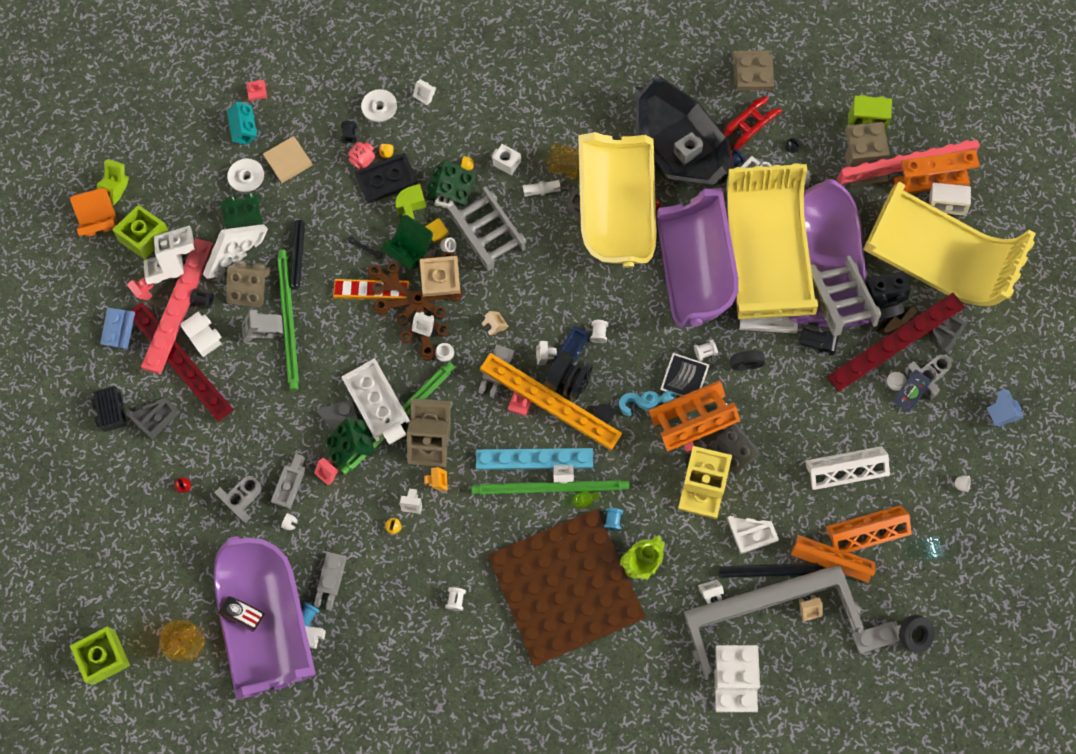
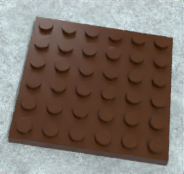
[488,509,646,667]

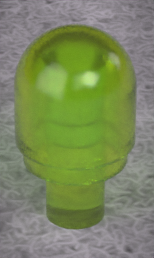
[572,491,600,508]

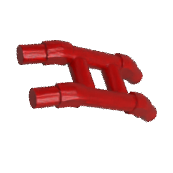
[723,96,782,150]

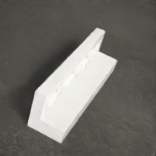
[806,446,890,490]

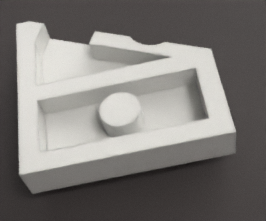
[727,516,779,554]

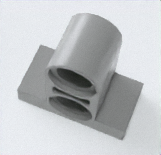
[242,310,284,342]
[904,355,952,400]
[214,476,262,523]

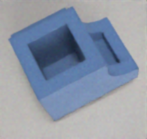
[987,389,1024,427]

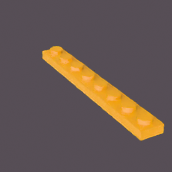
[480,353,622,451]

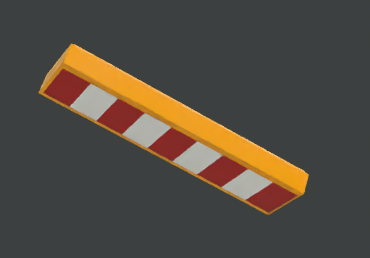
[333,279,410,300]

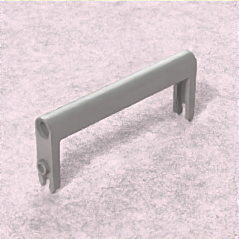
[684,565,864,680]

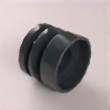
[545,350,593,401]

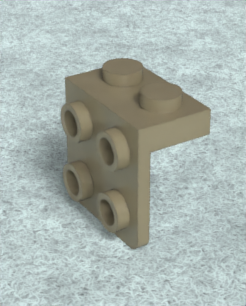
[226,261,270,307]

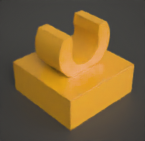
[424,467,448,491]

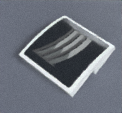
[660,353,709,396]

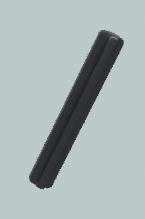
[289,220,305,289]

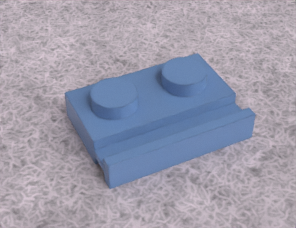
[100,308,135,349]

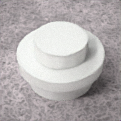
[435,343,454,362]
[887,372,907,391]

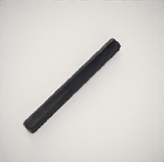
[719,563,819,578]

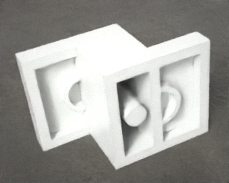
[144,226,195,285]
[714,645,760,712]

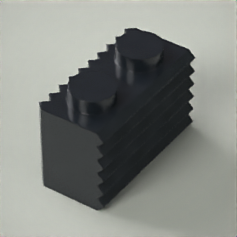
[91,386,127,432]

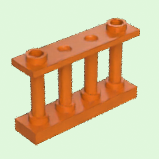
[893,149,980,194]
[648,380,740,452]

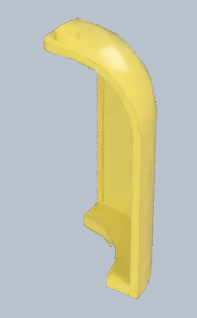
[578,132,657,268]

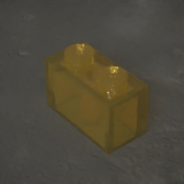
[546,142,579,179]

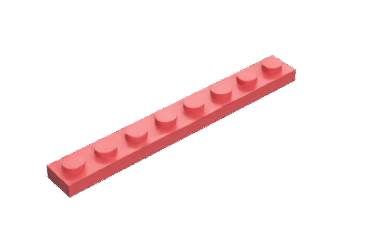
[837,140,980,185]
[141,238,214,375]

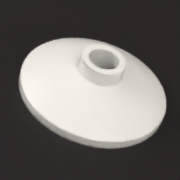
[361,89,397,122]
[228,159,264,192]

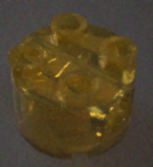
[159,619,206,663]

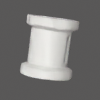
[590,320,608,343]
[694,339,718,361]
[445,587,466,611]

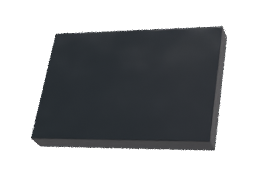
[355,153,418,204]

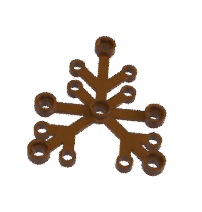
[367,252,463,361]

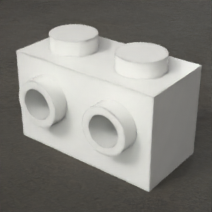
[929,183,971,216]

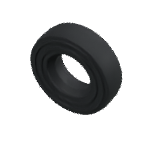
[879,302,904,320]
[730,350,766,371]
[899,615,935,653]

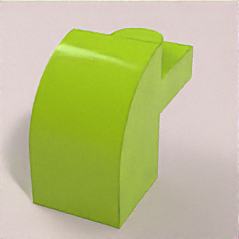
[97,159,129,205]
[395,184,426,220]

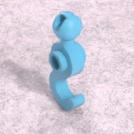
[619,391,677,416]

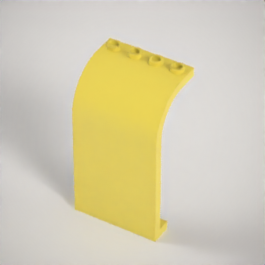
[727,163,818,319]
[863,182,1036,306]

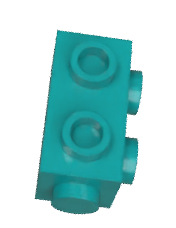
[227,102,257,145]

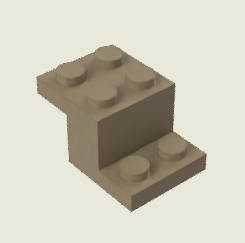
[733,50,774,90]
[845,122,890,188]
[407,398,451,467]

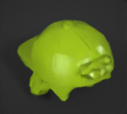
[620,535,665,580]

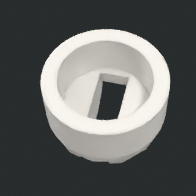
[440,238,457,252]
[955,475,971,492]
[281,513,298,530]

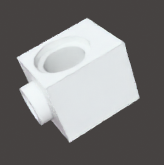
[492,144,521,175]

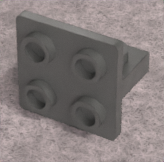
[711,423,761,474]

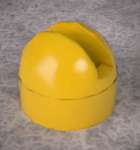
[379,144,394,158]
[461,156,474,171]
[385,518,401,534]

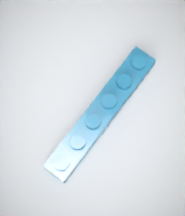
[476,448,593,470]

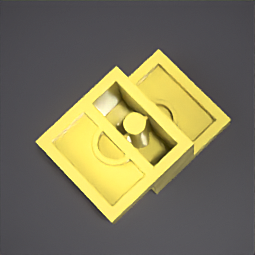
[678,446,732,519]

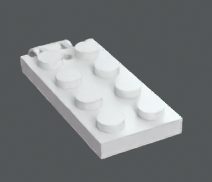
[342,358,410,445]

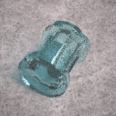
[922,536,945,560]

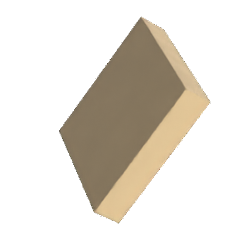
[263,136,312,183]
[420,256,460,297]

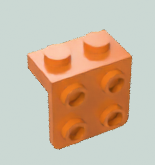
[70,188,118,237]

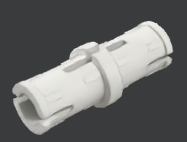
[523,180,561,197]

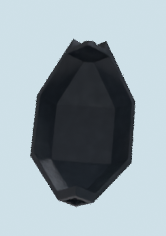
[636,74,735,185]

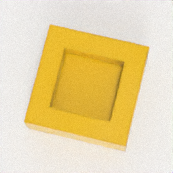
[425,218,449,243]

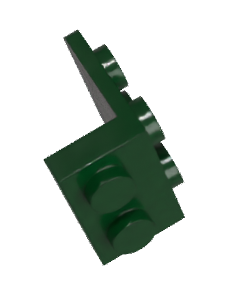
[427,160,476,206]
[220,192,263,229]
[381,215,433,269]
[326,417,375,470]

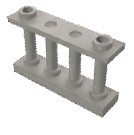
[448,186,526,271]
[811,256,881,337]

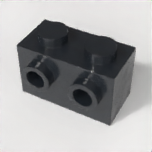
[866,271,911,306]

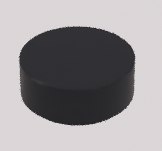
[594,404,614,424]

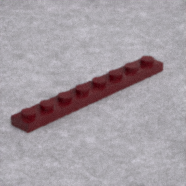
[827,292,965,393]
[131,302,234,422]

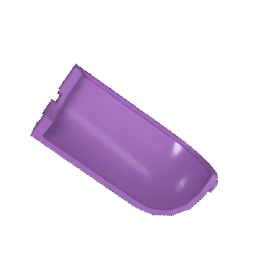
[789,179,869,327]
[656,188,739,328]
[214,536,316,700]

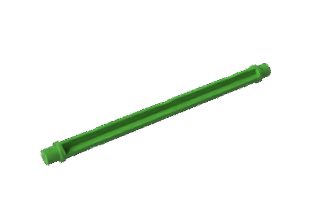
[277,250,299,391]
[340,362,455,475]
[472,479,629,495]

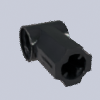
[799,328,839,355]

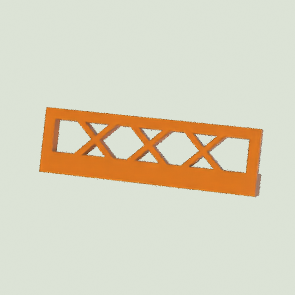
[826,505,912,553]
[791,535,876,583]

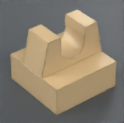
[482,311,509,335]
[799,594,823,622]

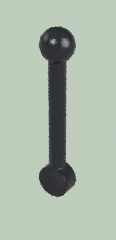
[348,236,381,259]

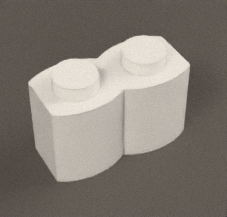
[180,312,222,357]

